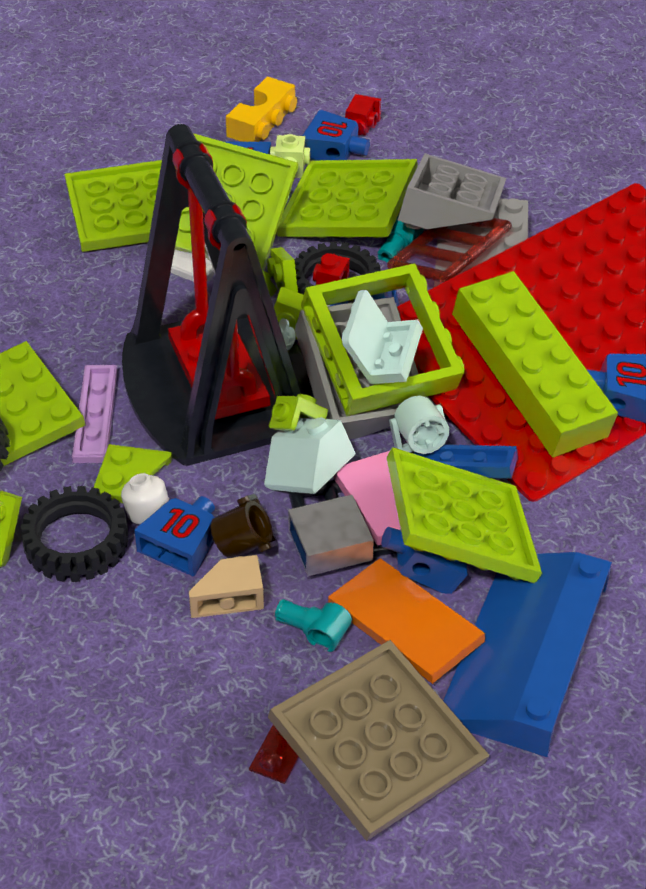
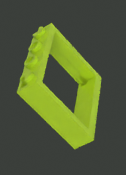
[301,263,464,416]

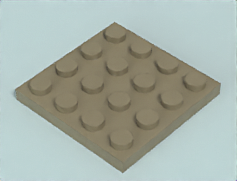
[268,640,490,841]

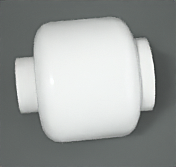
[121,473,169,525]

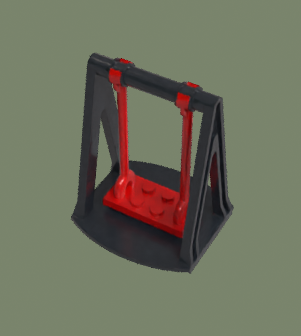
[122,124,314,466]

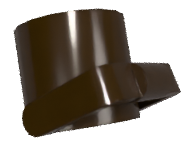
[211,494,278,558]

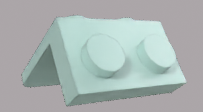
[342,290,423,384]

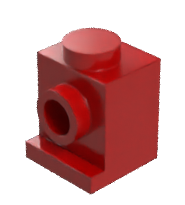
[345,94,381,136]
[313,253,350,285]

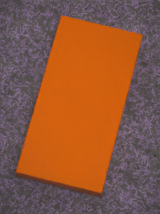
[328,558,485,684]

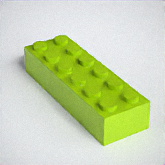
[452,271,618,458]

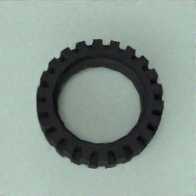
[294,242,381,303]
[21,486,128,582]

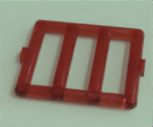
[387,218,512,283]

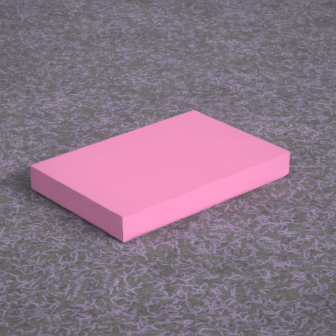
[333,451,401,546]

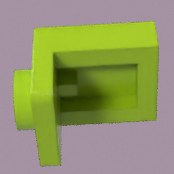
[269,394,328,431]

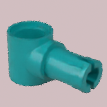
[377,214,424,264]
[275,599,352,652]

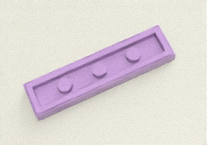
[72,365,118,463]

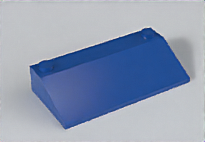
[443,552,612,757]

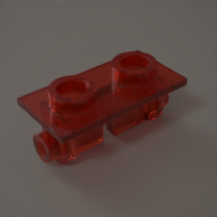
[249,725,299,784]

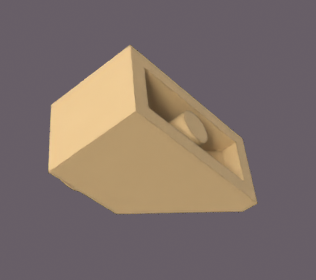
[189,555,264,618]

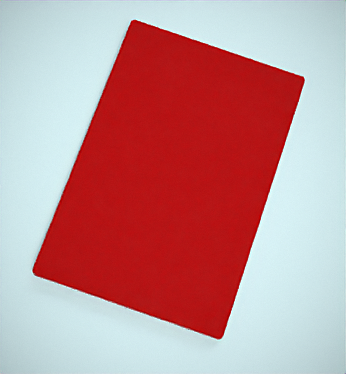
[397,183,646,502]

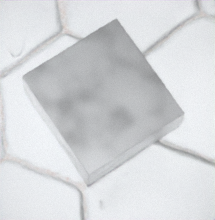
[288,495,374,576]

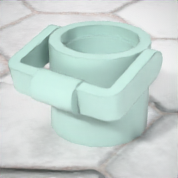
[389,396,449,454]

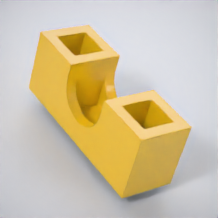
[226,76,297,142]

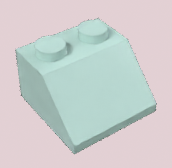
[264,417,356,494]

